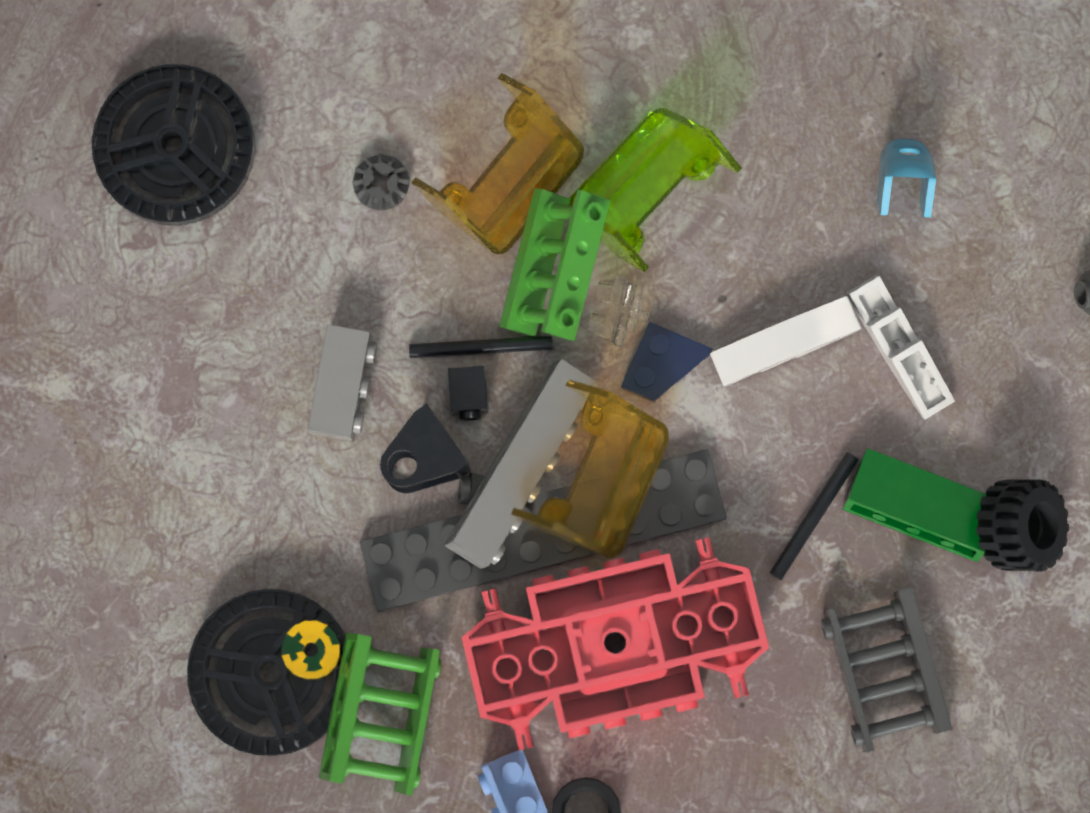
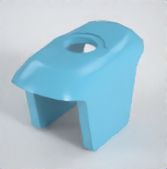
[877,139,936,217]

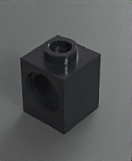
[448,366,488,421]

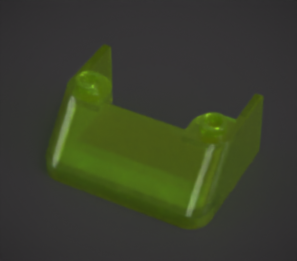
[569,108,742,273]

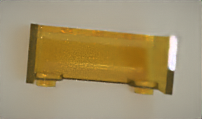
[411,73,584,254]
[511,379,669,558]

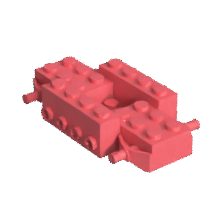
[462,537,769,751]

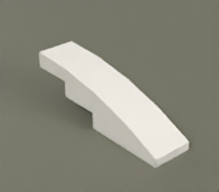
[846,275,955,420]
[710,296,862,386]

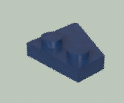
[621,322,713,403]

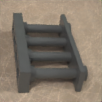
[820,587,953,752]

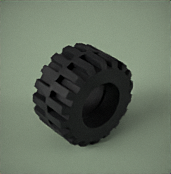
[976,479,1069,572]

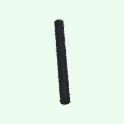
[409,335,553,358]
[770,452,859,581]

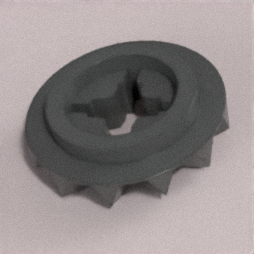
[352,153,410,210]

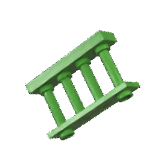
[499,189,611,341]
[318,633,441,796]

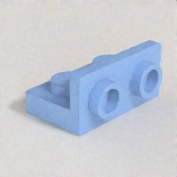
[477,750,548,813]

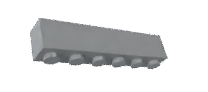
[444,358,597,569]

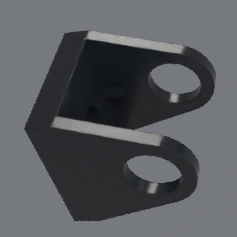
[380,403,471,494]

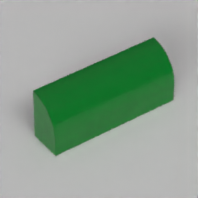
[842,448,986,562]

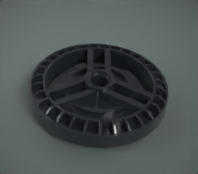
[92,64,255,226]
[187,589,346,756]

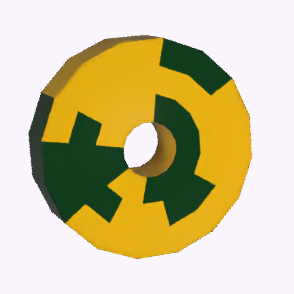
[282,621,341,679]

